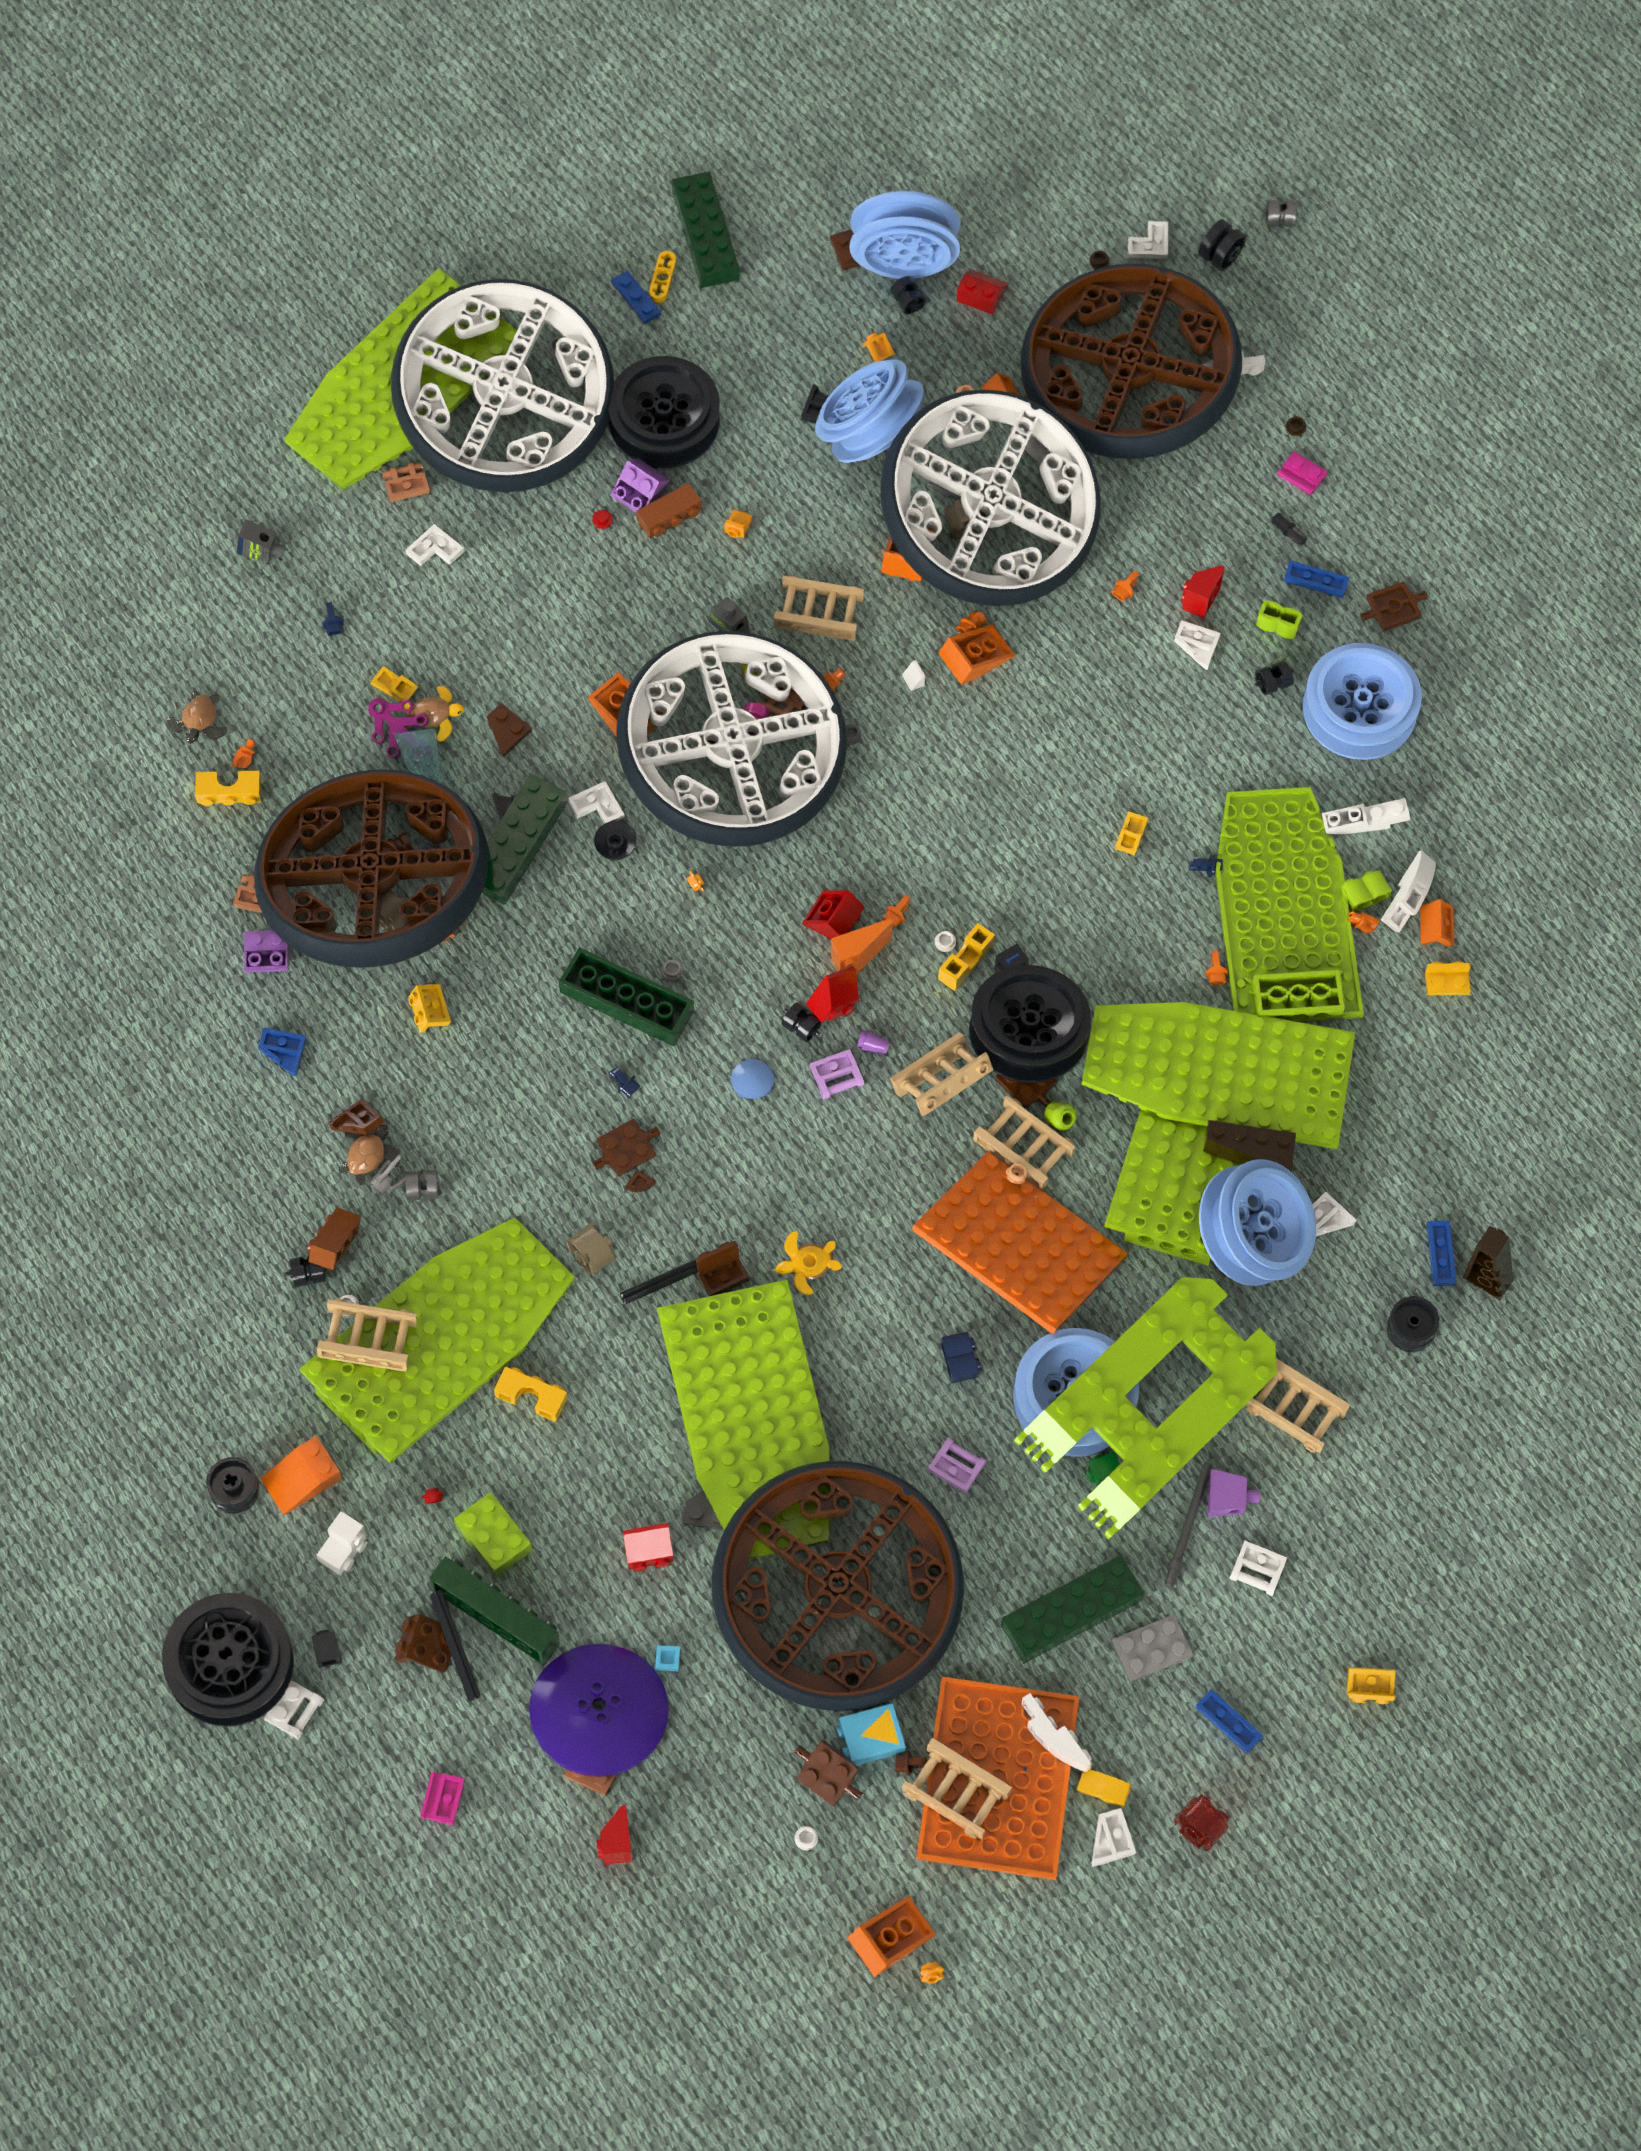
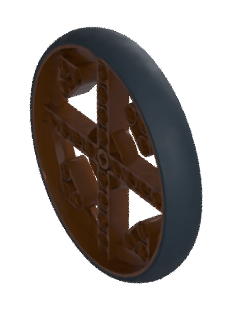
[1020,263,1243,459]
[254,769,488,968]
[712,1461,964,1711]

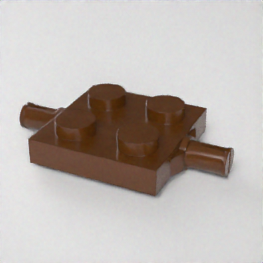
[1360,582,1428,632]
[995,1074,1057,1109]
[592,1118,661,1177]
[794,1740,863,1806]

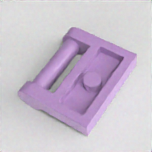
[810,1049,864,1100]
[928,1437,987,1494]

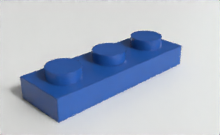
[611,270,661,324]
[1284,560,1349,598]
[1426,1220,1456,1286]
[1195,1689,1263,1754]

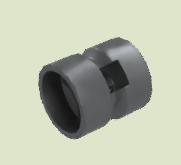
[1266,200,1296,227]
[406,1170,439,1200]

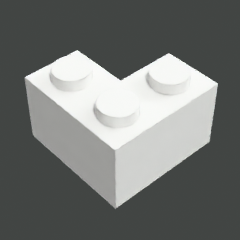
[316,1511,367,1575]

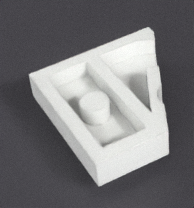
[1174,620,1221,670]
[1312,1192,1357,1236]
[1092,1808,1136,1867]

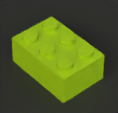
[454,1492,532,1578]

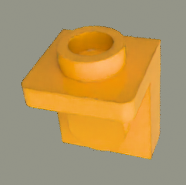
[863,332,895,362]
[725,509,753,538]

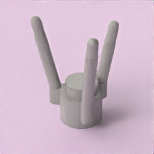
[369,1146,420,1195]

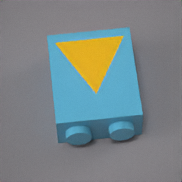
[836,1703,906,1765]

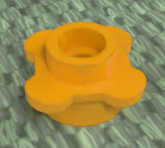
[686,870,705,892]
[920,1962,944,1983]

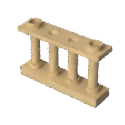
[774,576,864,641]
[890,1032,993,1117]
[973,1095,1075,1191]
[317,1299,417,1372]
[1245,1358,1351,1453]
[902,1738,1012,1840]

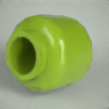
[1044,1100,1076,1131]

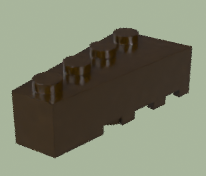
[1203,1120,1296,1172]
[1462,1226,1513,1301]

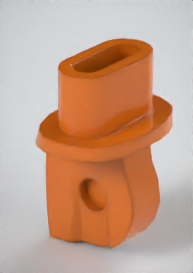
[1111,570,1140,601]
[956,611,987,633]
[823,667,847,691]
[231,739,256,769]
[882,895,911,928]
[1345,911,1379,933]
[1205,950,1228,985]

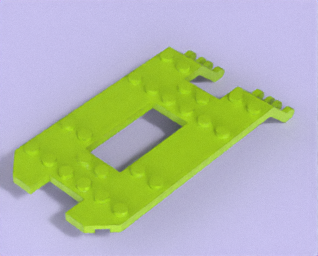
[1013,1277,1277,1540]

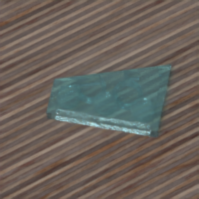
[393,729,440,783]

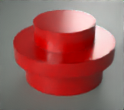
[592,510,613,529]
[421,1488,444,1504]

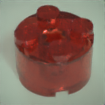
[1174,1795,1229,1851]

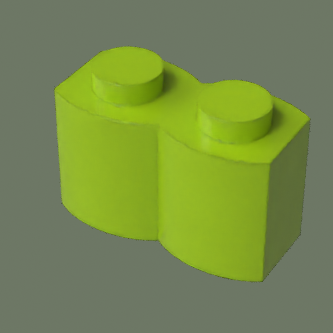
[1256,601,1303,639]
[1342,870,1392,912]

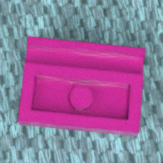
[1277,451,1328,495]
[420,1771,465,1826]

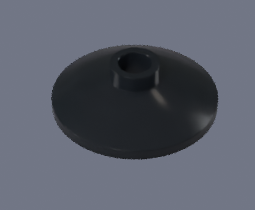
[594,821,636,860]

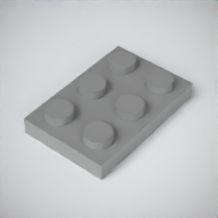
[1111,1614,1193,1683]

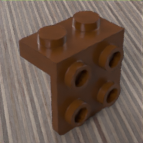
[696,1241,750,1297]
[394,1614,458,1673]

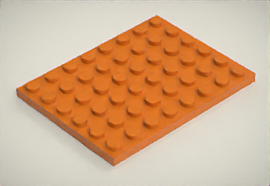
[912,1151,1128,1335]
[916,1677,1079,1880]

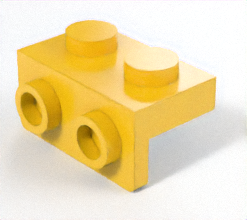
[1347,1667,1395,1704]

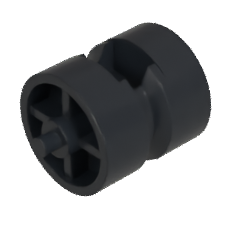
[890,276,926,315]
[1255,660,1294,695]
[781,1002,822,1042]
[285,1256,328,1287]

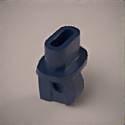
[322,602,344,636]
[1189,855,1223,877]
[609,1068,640,1098]

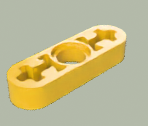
[649,251,676,303]

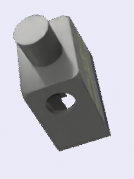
[236,519,286,562]
[709,597,750,633]

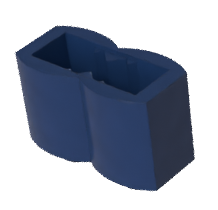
[941,1332,981,1384]

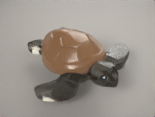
[166,691,227,744]
[339,1124,400,1185]

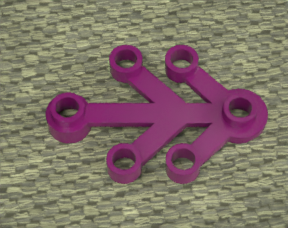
[368,698,433,759]

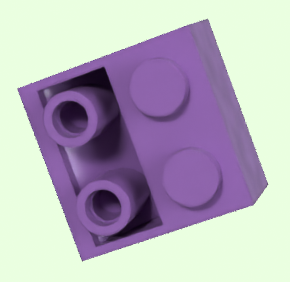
[610,458,670,512]
[244,930,290,973]

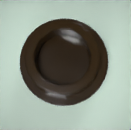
[1089,250,1109,269]
[1286,416,1306,436]

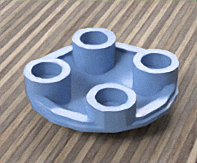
[731,1059,774,1099]

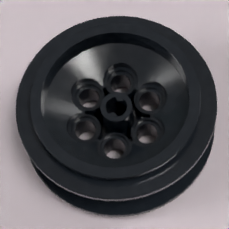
[608,356,720,468]
[969,965,1091,1083]
[162,1593,294,1727]

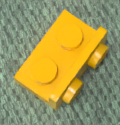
[1425,961,1471,996]
[409,984,451,1033]

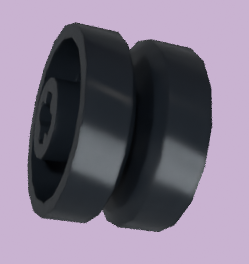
[1198,219,1247,272]
[1386,1296,1440,1353]
[206,1457,260,1514]

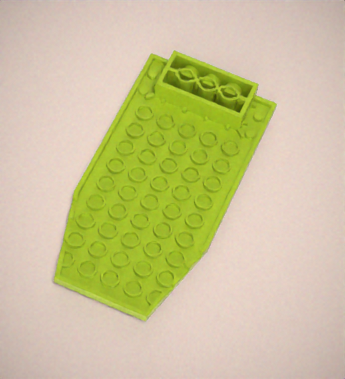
[284,268,517,490]
[1215,787,1364,1022]
[1081,1002,1355,1149]
[1104,1109,1242,1266]
[300,1217,575,1464]
[657,1280,829,1560]

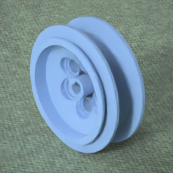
[850,191,960,279]
[815,359,925,463]
[1303,643,1422,760]
[1199,1159,1316,1286]
[1013,1328,1139,1457]

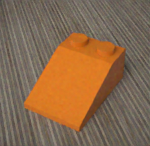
[881,529,934,581]
[938,624,1016,684]
[588,672,662,737]
[831,918,893,974]
[260,1436,342,1515]
[848,1896,936,1977]

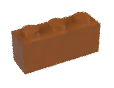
[636,483,702,538]
[307,1208,361,1270]

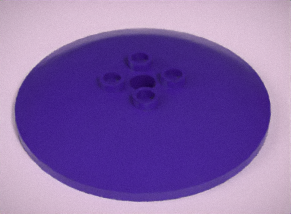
[529,1644,669,1776]

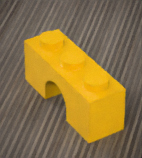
[195,771,262,806]
[938,923,995,991]
[494,1367,568,1422]

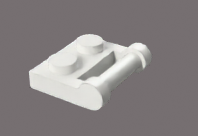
[1230,1541,1287,1596]
[264,1680,324,1740]

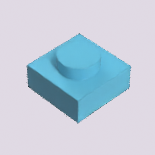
[655,1645,680,1672]

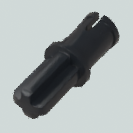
[1271,513,1307,546]

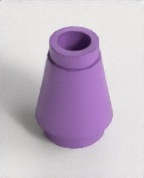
[857,1030,890,1054]

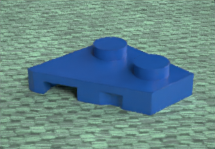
[258,1028,307,1076]

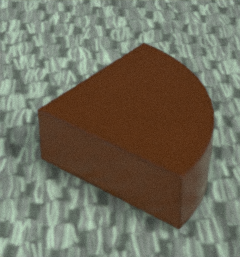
[625,1170,656,1192]

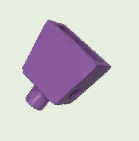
[1208,1469,1260,1517]

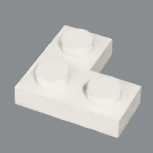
[1128,221,1168,259]
[406,524,464,566]
[568,781,625,824]

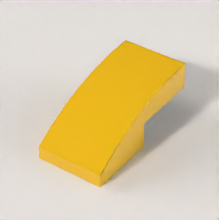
[371,666,418,702]
[1115,811,1148,856]
[1077,1770,1132,1807]

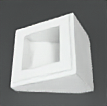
[902,660,925,691]

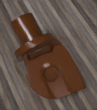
[895,1751,928,1776]

